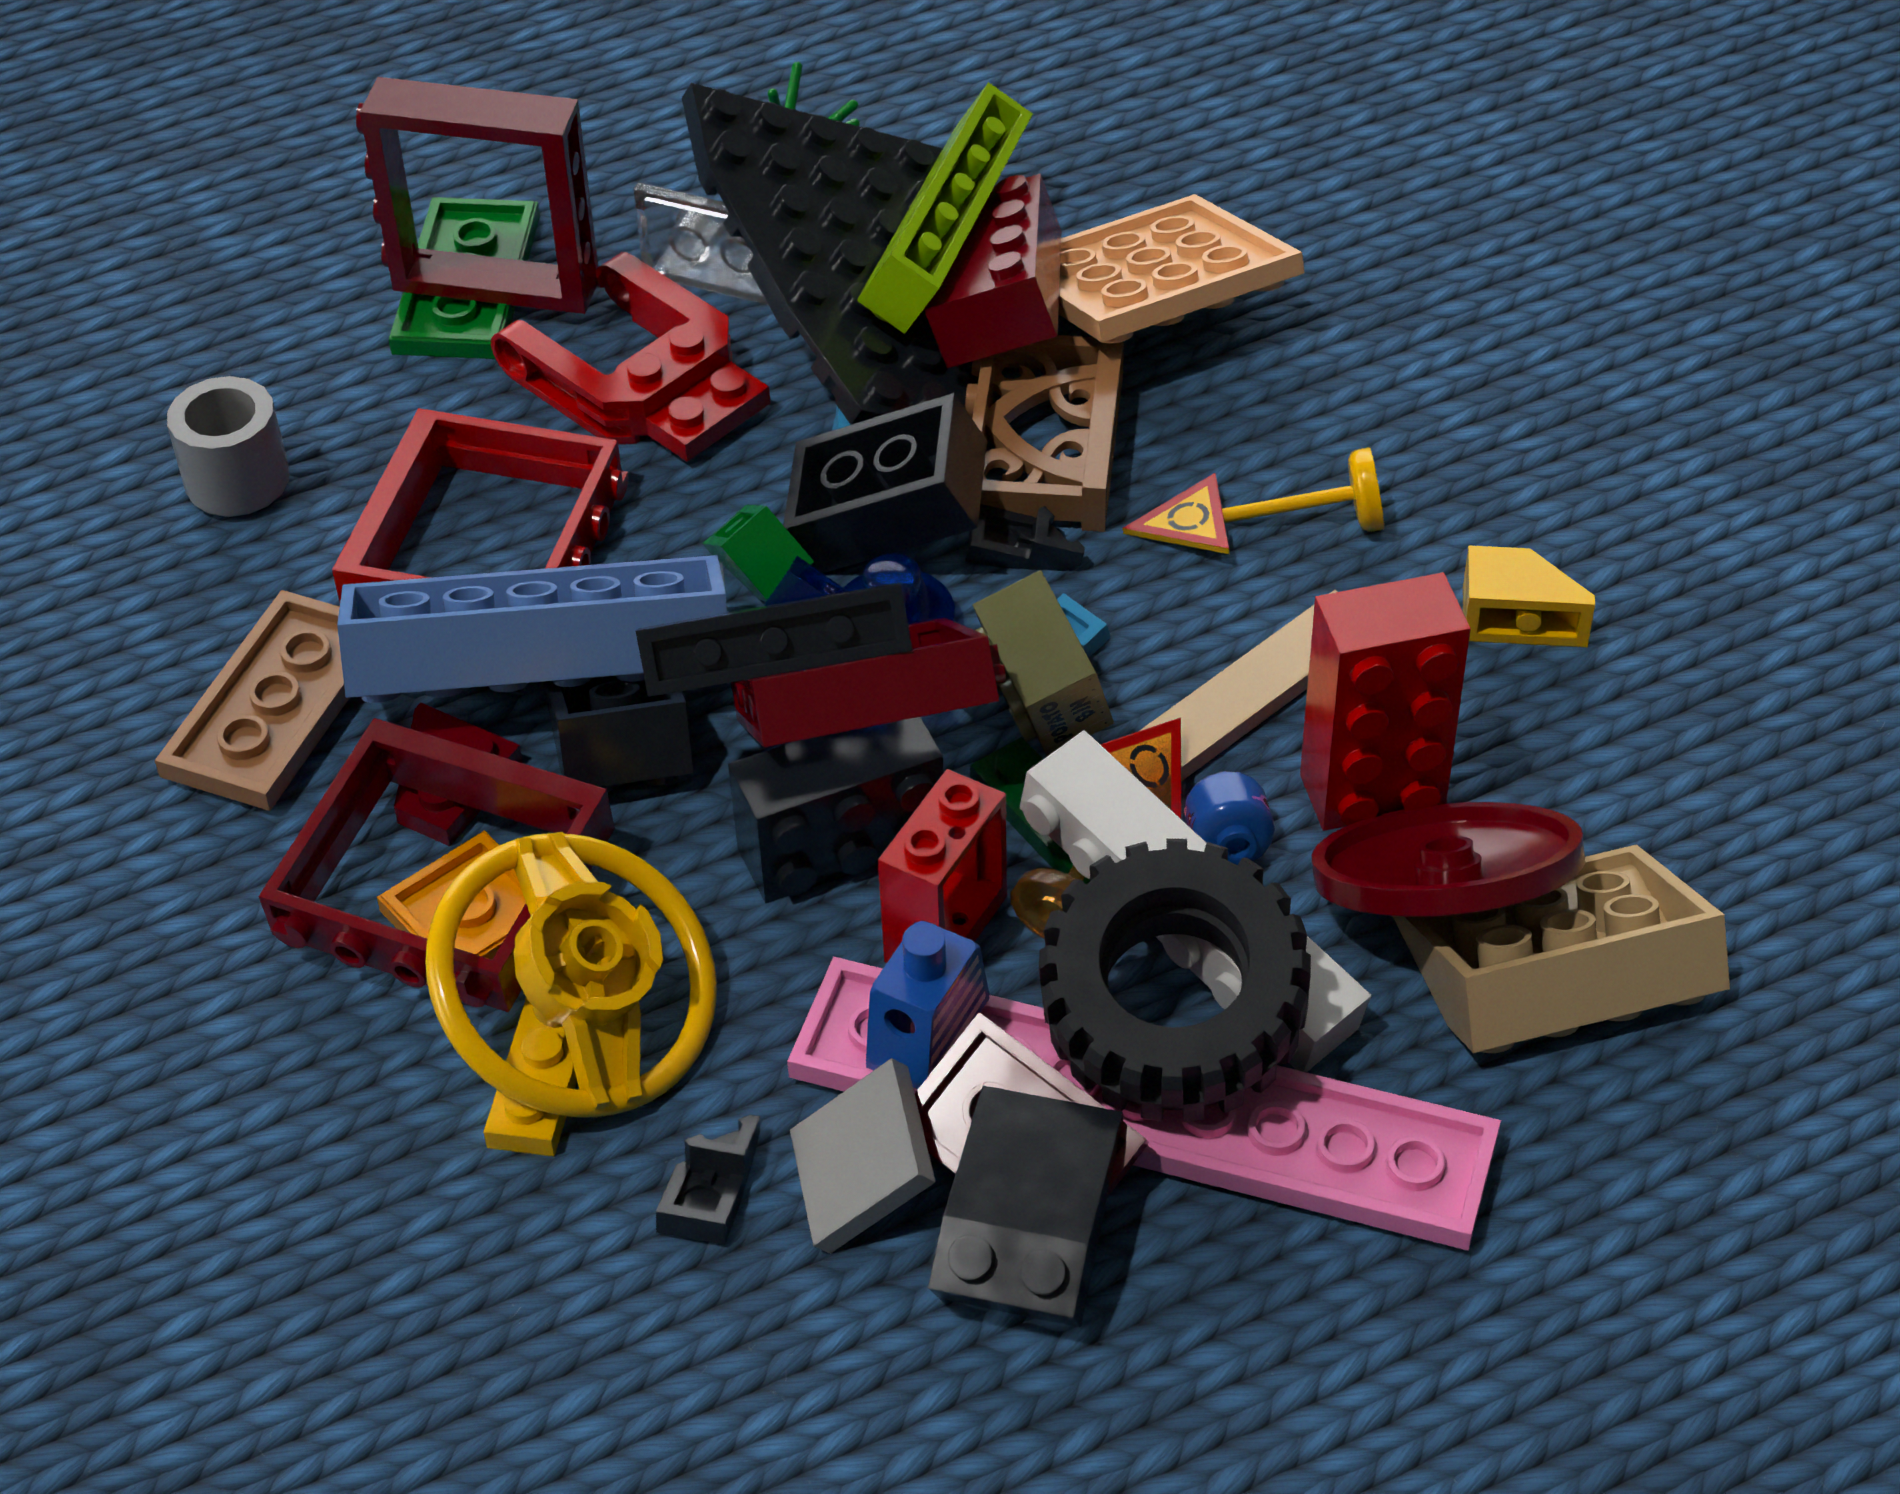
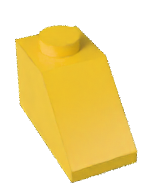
[1463,545,1595,647]

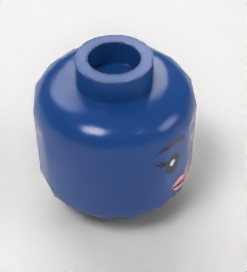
[1184,771,1275,865]

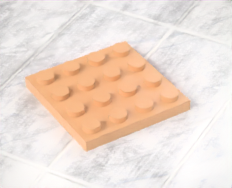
[1058,194,1305,343]

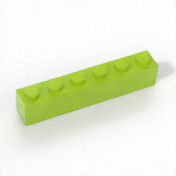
[857,82,1033,334]

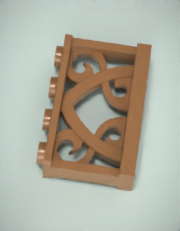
[965,335,1124,532]

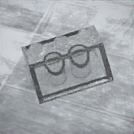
[633,182,768,305]

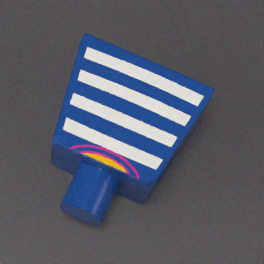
[866,921,989,1089]

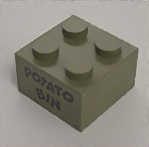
[972,570,1114,757]

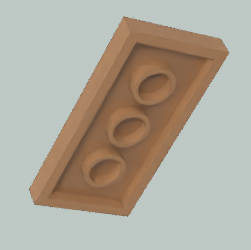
[155,590,350,811]

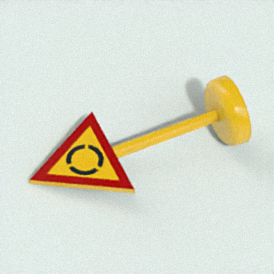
[1122,447,1384,554]

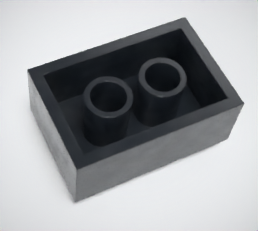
[783,393,987,575]
[728,717,944,904]

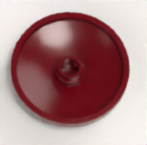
[1312,802,1585,917]

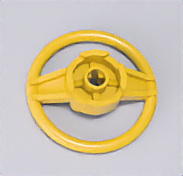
[425,832,717,1117]

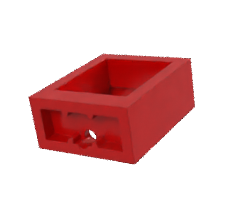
[878,769,1007,963]

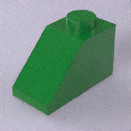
[702,504,814,602]

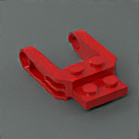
[491,252,771,462]

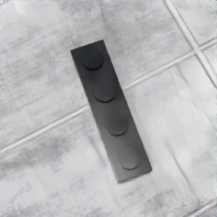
[636,582,913,697]

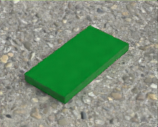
[388,197,540,359]

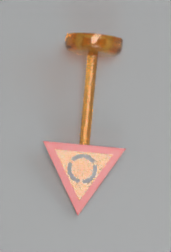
[1010,717,1181,939]

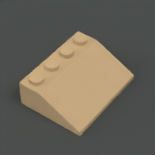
[1393,844,1730,1053]

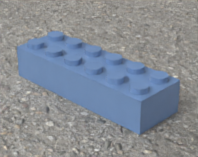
[337,555,727,703]

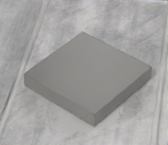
[790,1058,935,1254]

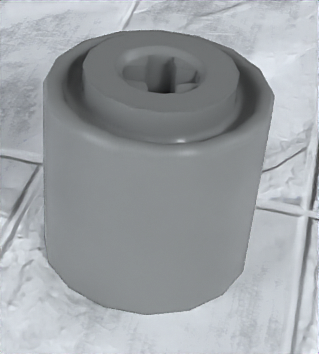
[167,376,289,517]

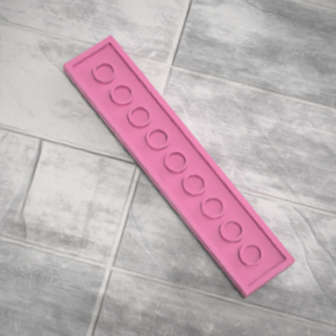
[787,956,1501,1251]

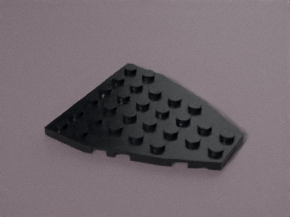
[681,83,979,425]

